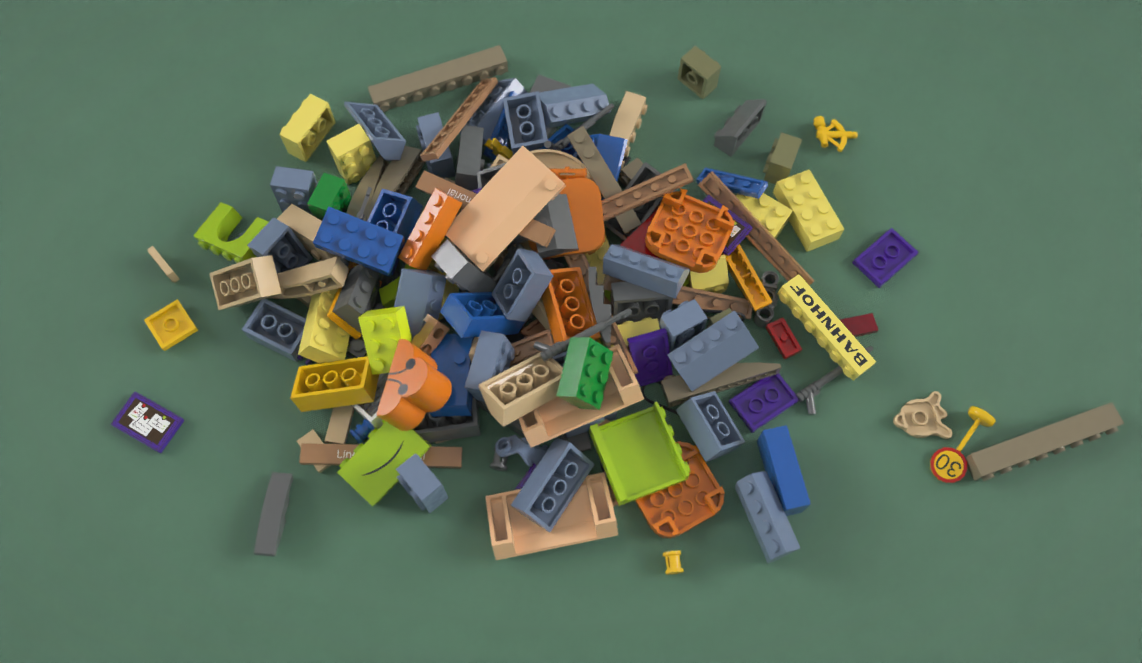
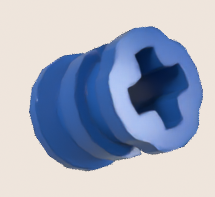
[350,419,375,444]

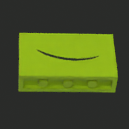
[337,420,432,506]

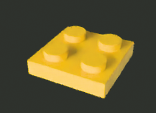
[144,299,198,351]

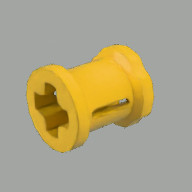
[663,550,684,575]

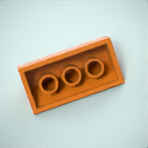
[398,187,463,270]
[541,267,601,343]

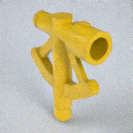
[813,116,858,152]

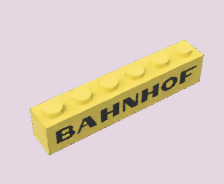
[777,274,876,381]

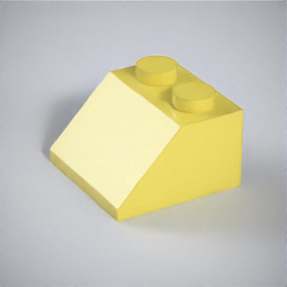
[686,254,729,294]

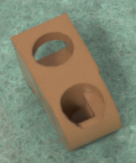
[412,314,449,355]

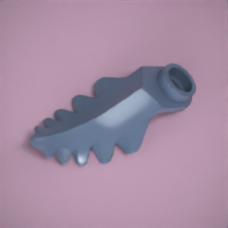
[495,435,549,467]

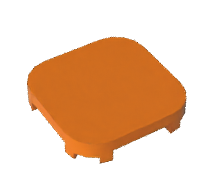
[528,178,605,260]
[645,188,735,273]
[635,441,725,538]

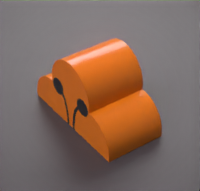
[376,339,452,431]

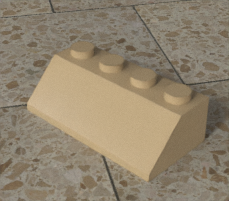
[479,352,563,427]

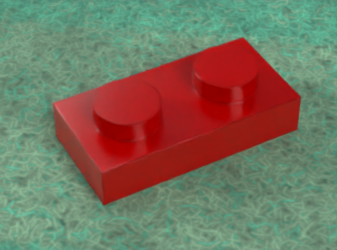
[765,317,802,360]

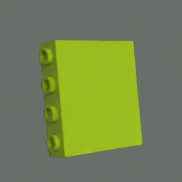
[589,402,690,506]

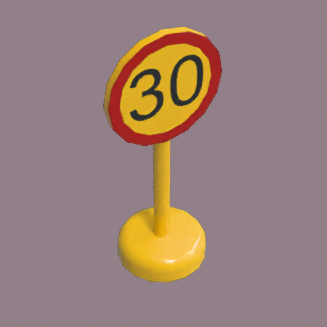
[930,406,996,483]

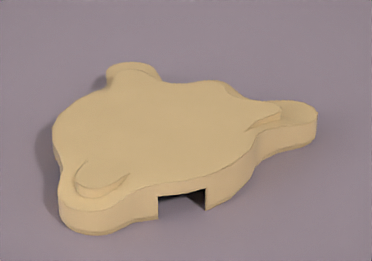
[893,391,952,439]

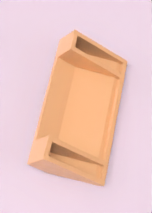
[446,146,566,272]
[518,344,644,448]
[485,472,618,560]

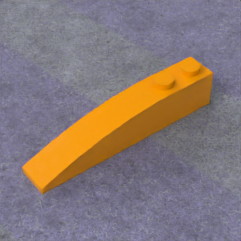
[721,244,772,311]

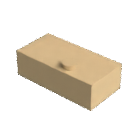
[277,204,340,260]
[210,255,282,310]

